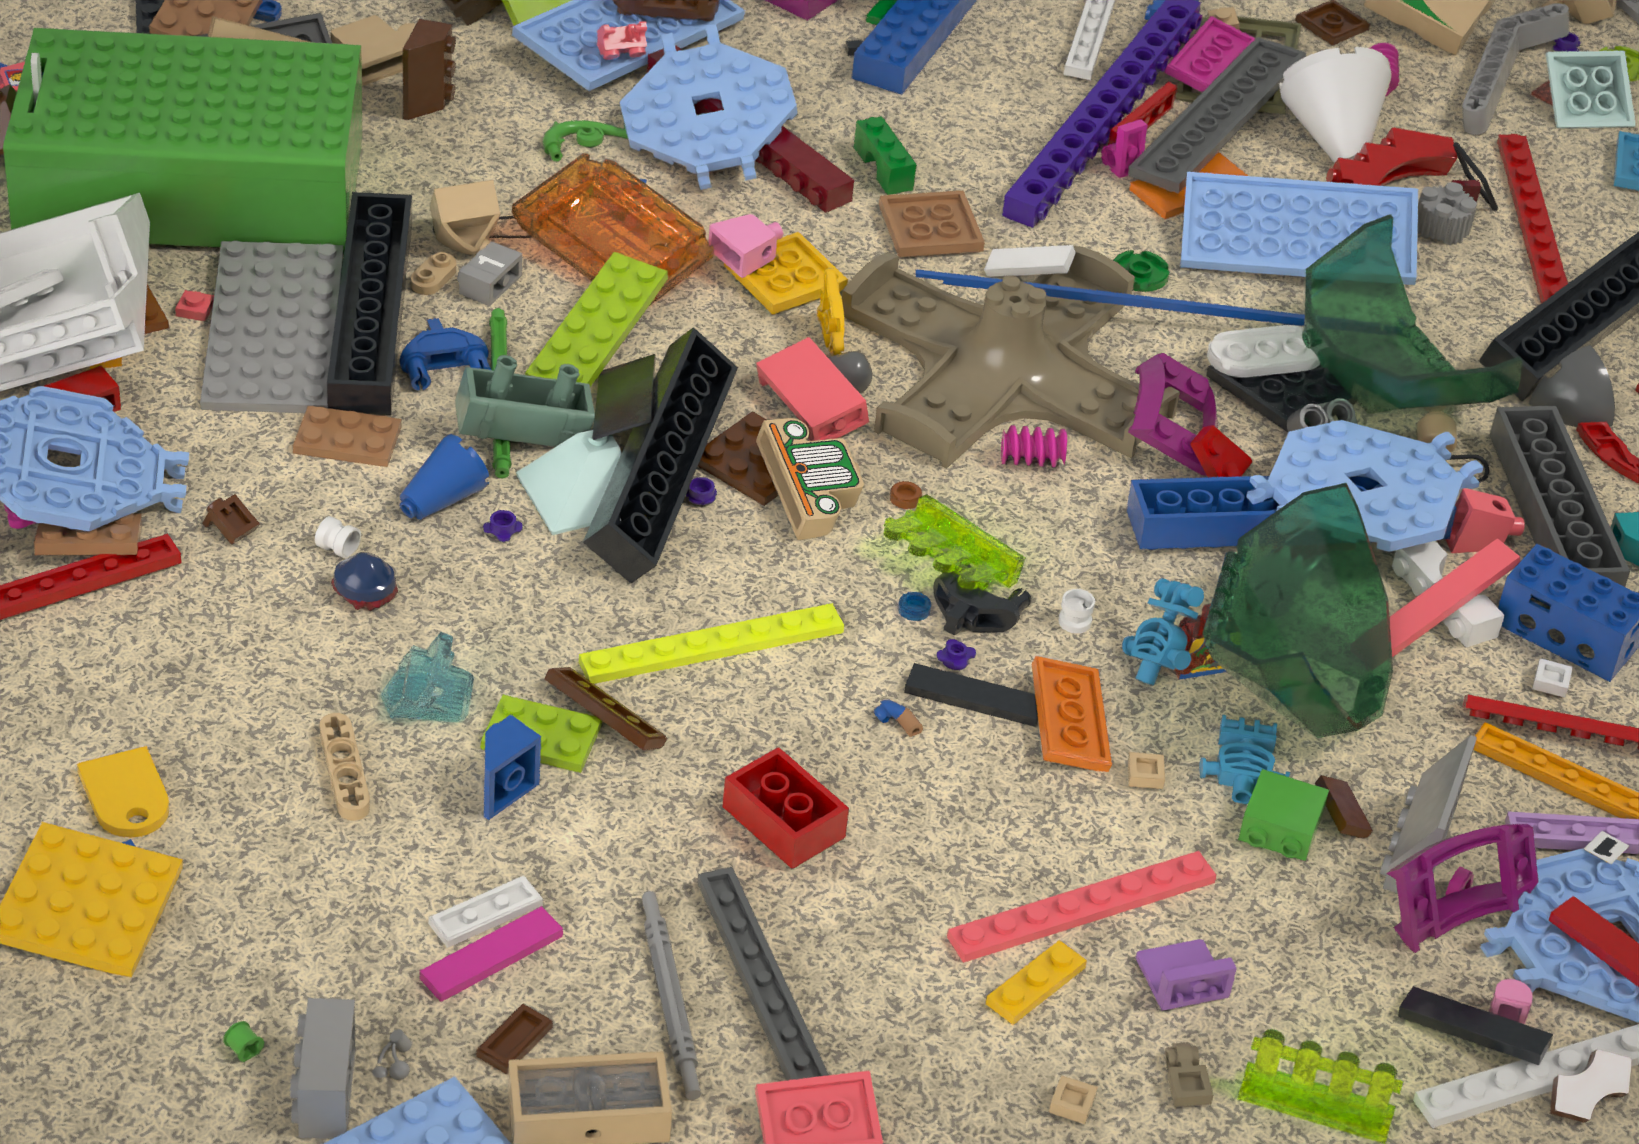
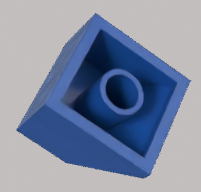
[484,715,541,820]

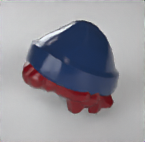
[331,552,398,611]

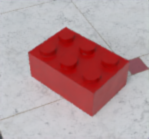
[722,747,849,869]

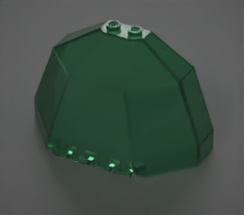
[1302,214,1522,414]
[1203,483,1393,738]

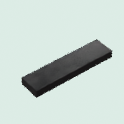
[904,663,1038,727]
[1398,986,1553,1065]

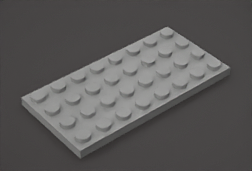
[200,241,344,413]

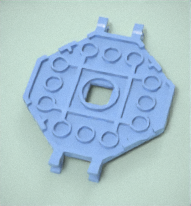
[620,24,798,190]
[0,386,189,532]
[1246,420,1484,552]
[1480,848,1639,1023]

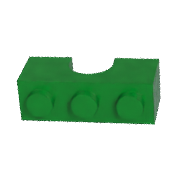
[854,116,917,195]

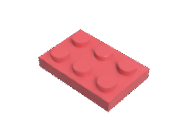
[755,1070,883,1144]

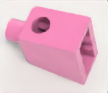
[708,214,783,278]

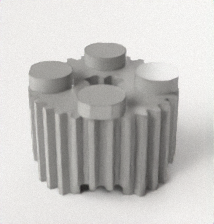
[1417,182,1477,245]

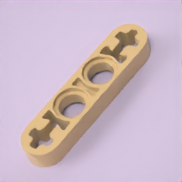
[320,713,370,821]

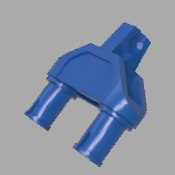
[399,318,492,390]

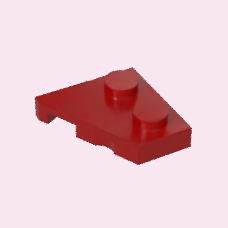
[1190,425,1253,477]

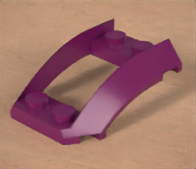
[1128,353,1218,476]
[1386,824,1539,953]

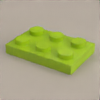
[481,694,602,773]

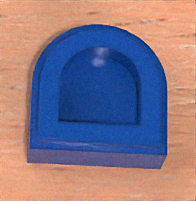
[253,0,282,22]

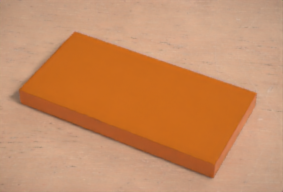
[1129,152,1248,219]
[1031,656,1112,772]

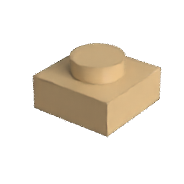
[1208,6,1239,30]
[1127,752,1165,789]
[1049,1075,1098,1124]

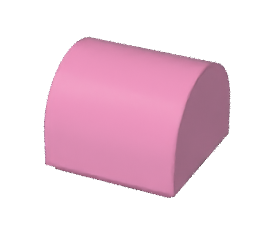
[1488,979,1532,1024]

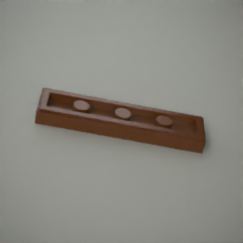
[544,667,667,750]

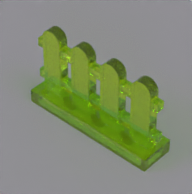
[883,494,1026,590]
[1238,1029,1403,1144]

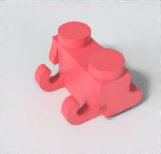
[597,21,647,60]

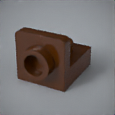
[202,494,260,545]

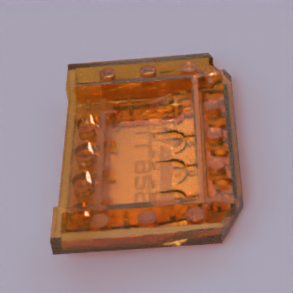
[511,153,715,307]

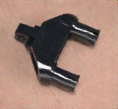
[933,562,1031,635]

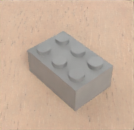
[290,998,356,1139]

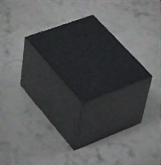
[845,40,863,56]

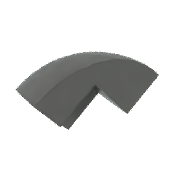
[1529,345,1615,427]

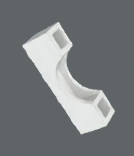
[1392,541,1504,648]

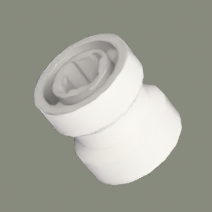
[315,516,361,559]
[1058,589,1095,634]

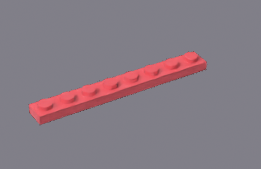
[947,851,1217,963]

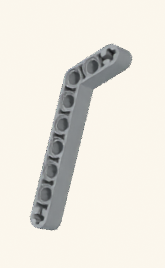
[1462,4,1569,135]

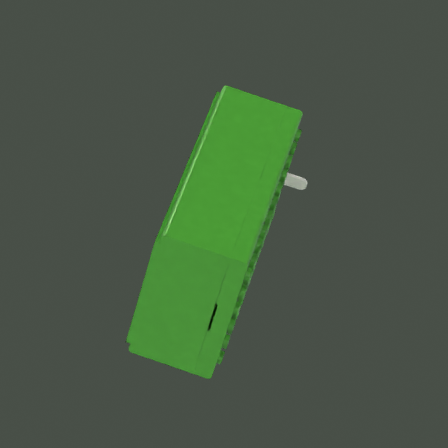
[3,28,362,253]

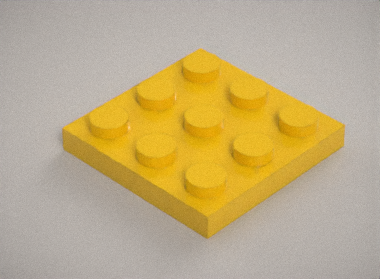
[724,232,848,315]

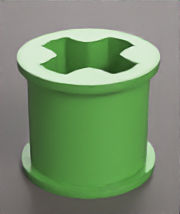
[223,1021,264,1062]

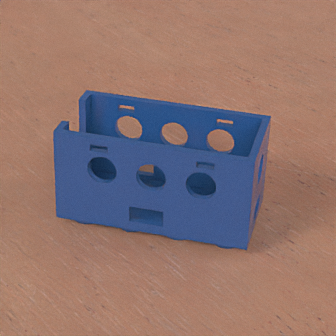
[1498,544,1639,682]

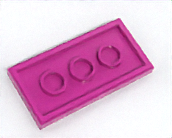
[1164,16,1255,92]

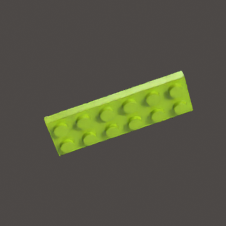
[525,252,668,387]

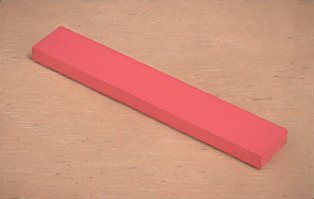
[1350,538,1520,671]

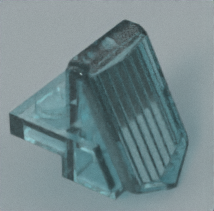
[380,632,474,723]

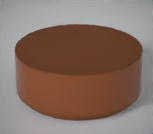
[890,481,922,509]

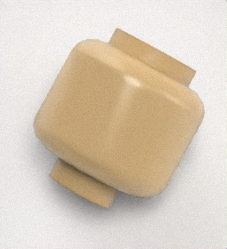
[1416,411,1457,453]

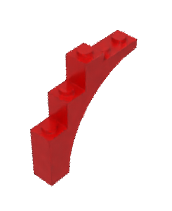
[1326,127,1458,186]

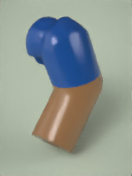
[874,699,923,737]

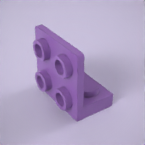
[1136,939,1237,1011]

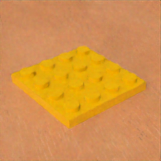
[0,822,183,978]

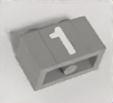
[457,241,523,306]

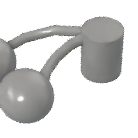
[372,1029,412,1080]

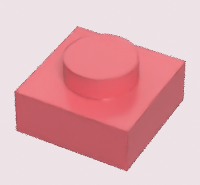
[175,290,214,321]

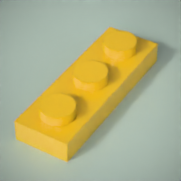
[985,940,1087,1025]

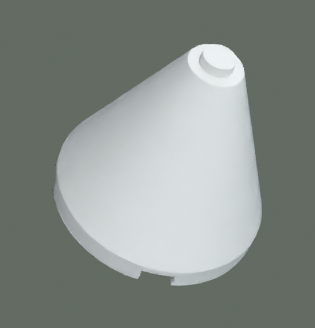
[1279,47,1391,163]

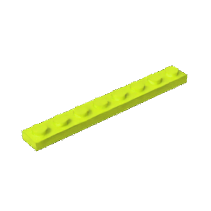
[579,603,844,684]

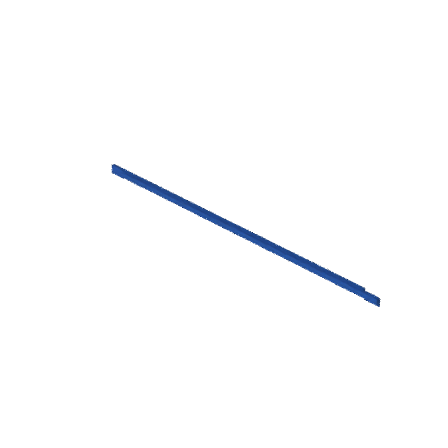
[915,269,1407,338]

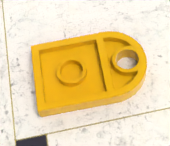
[77,746,169,838]

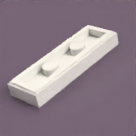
[984,245,1076,277]
[429,876,543,948]

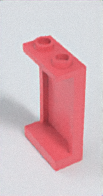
[756,337,869,441]

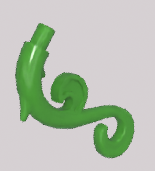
[542,120,628,161]

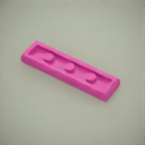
[419,906,563,1002]

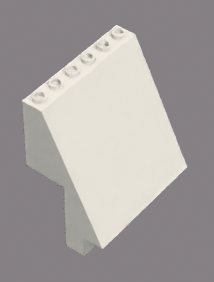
[0,193,150,391]

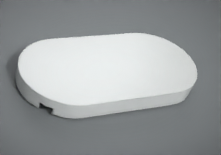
[1207,325,1325,377]

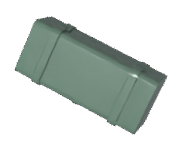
[455,355,595,447]

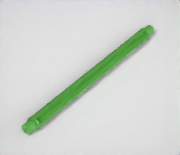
[489,308,512,478]

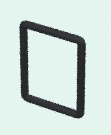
[1453,142,1498,211]

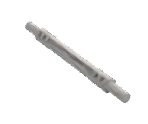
[642,891,701,1100]

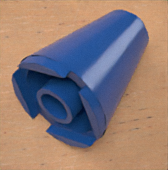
[399,434,490,520]

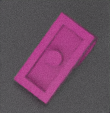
[1101,119,1148,178]

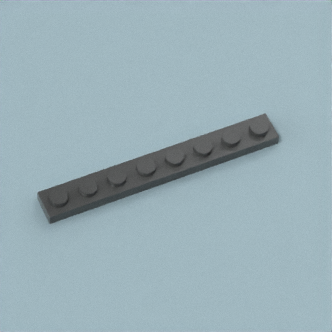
[697,867,829,1081]

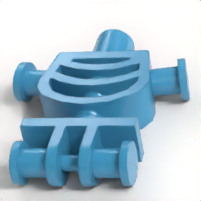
[1122,578,1204,686]
[1199,714,1290,804]

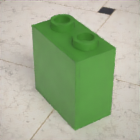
[1238,769,1329,861]

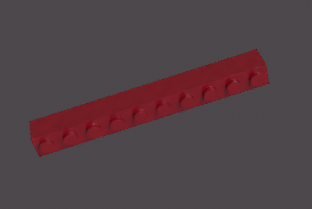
[647,45,854,213]

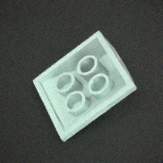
[1546,51,1636,128]
[516,430,622,535]

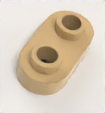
[411,252,457,295]

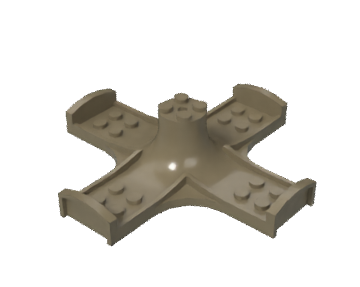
[841,244,1180,469]

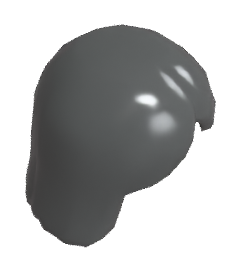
[828,351,873,393]

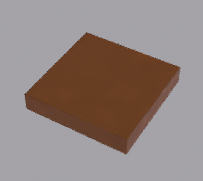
[1295,0,1370,46]

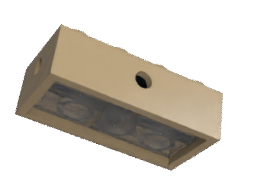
[508,1051,672,1144]

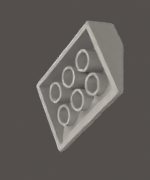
[1380,735,1477,893]

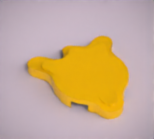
[817,268,845,356]

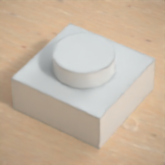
[1532,658,1573,698]

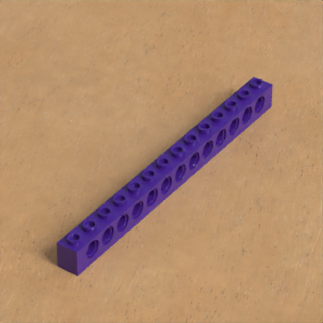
[1002,0,1202,228]

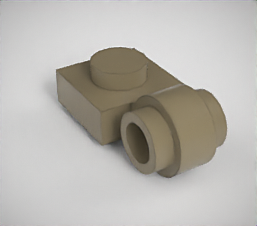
[1165,1042,1213,1107]

